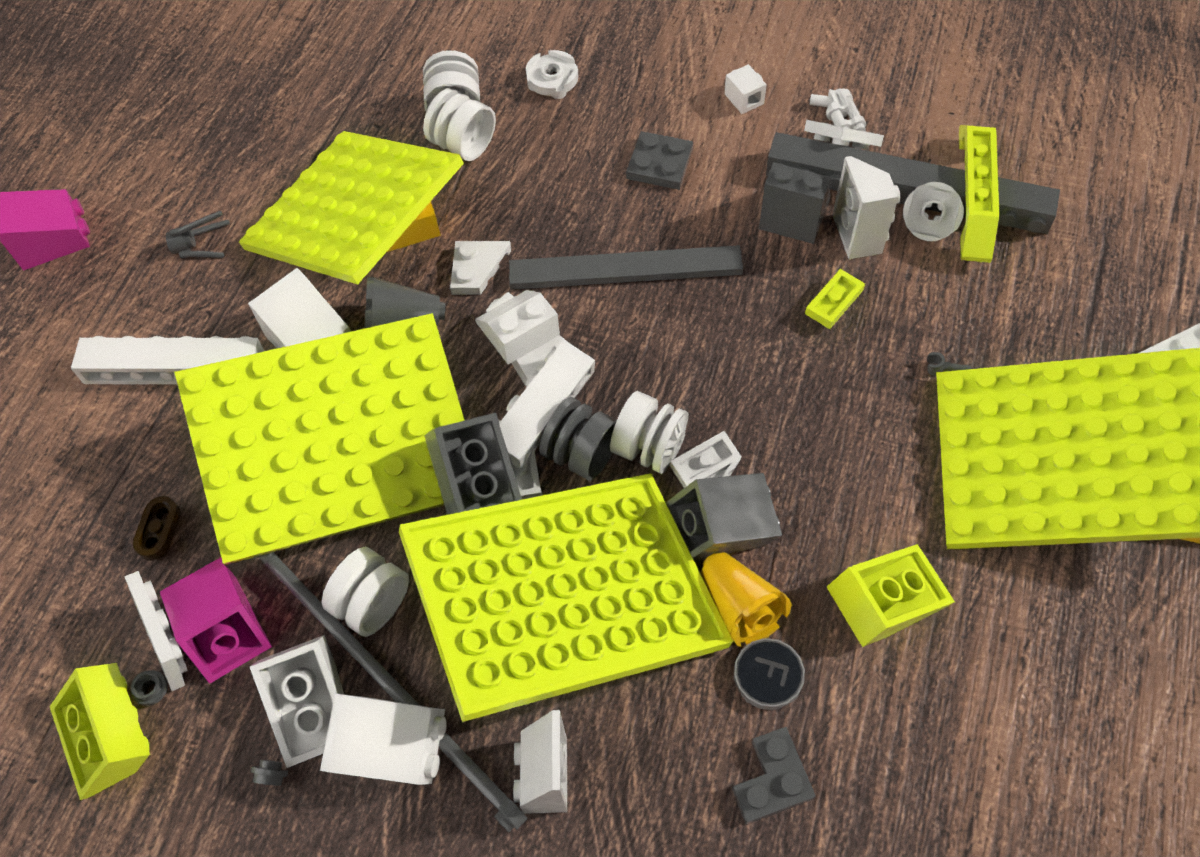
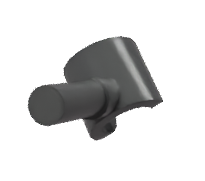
[927,352,971,376]

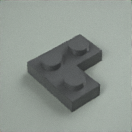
[732,727,816,825]

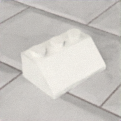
[832,156,900,259]

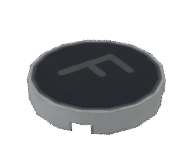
[734,638,805,710]

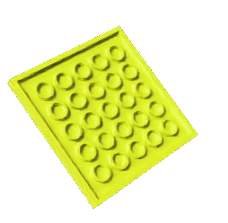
[239,131,464,285]

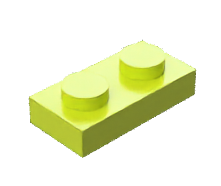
[805,269,865,329]

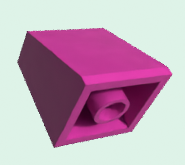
[0,189,90,271]
[160,557,272,684]

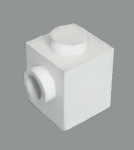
[725,64,767,114]

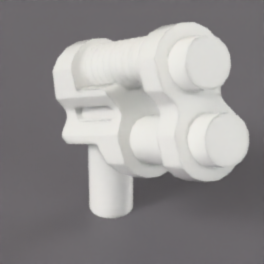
[809,89,866,131]

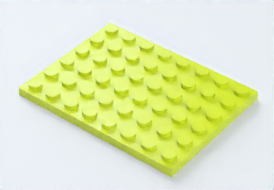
[174,313,465,565]
[936,348,1200,549]
[399,473,733,722]

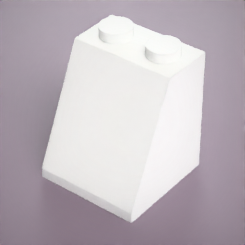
[248,268,351,348]
[320,694,446,785]

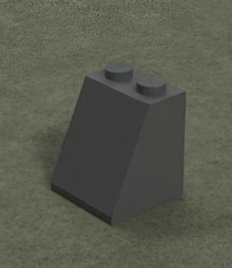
[759,162,831,244]
[665,473,782,562]

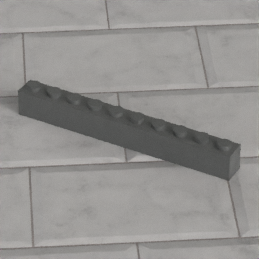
[766,132,1060,234]

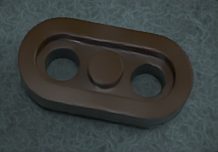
[133,496,181,561]

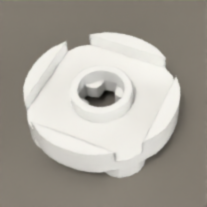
[526,50,578,99]
[903,182,964,241]

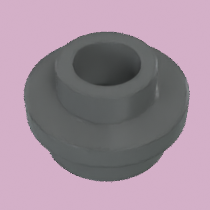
[131,670,168,706]
[250,760,288,786]

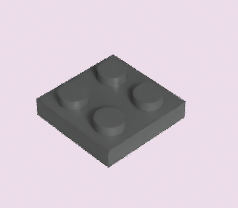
[626,131,694,190]

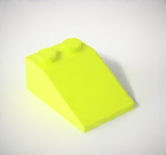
[827,544,955,647]

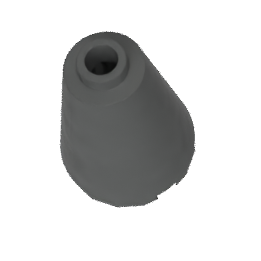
[365,277,445,328]

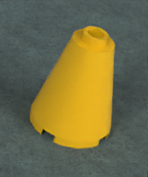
[701,552,792,647]

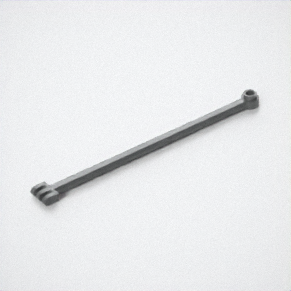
[258,552,527,832]

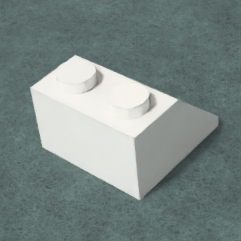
[475,290,560,364]

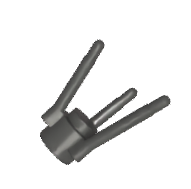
[166,211,230,259]

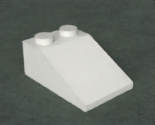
[250,635,344,768]
[513,710,567,814]

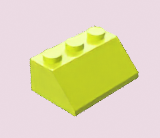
[50,663,150,800]

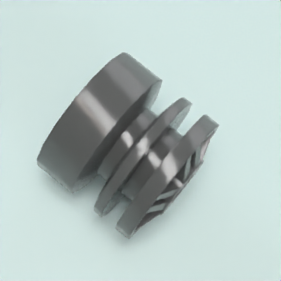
[539,397,617,481]

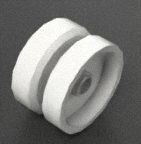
[321,547,409,637]

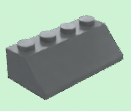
[424,413,522,515]

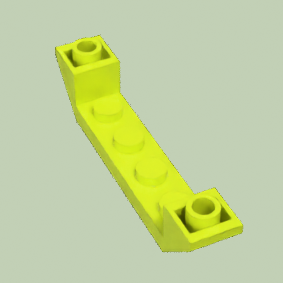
[959,125,999,263]

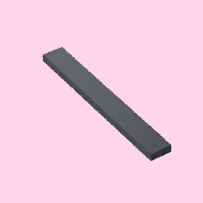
[509,245,743,290]

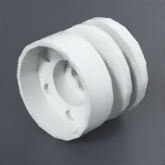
[423,50,480,112]
[423,88,496,161]
[610,391,688,474]

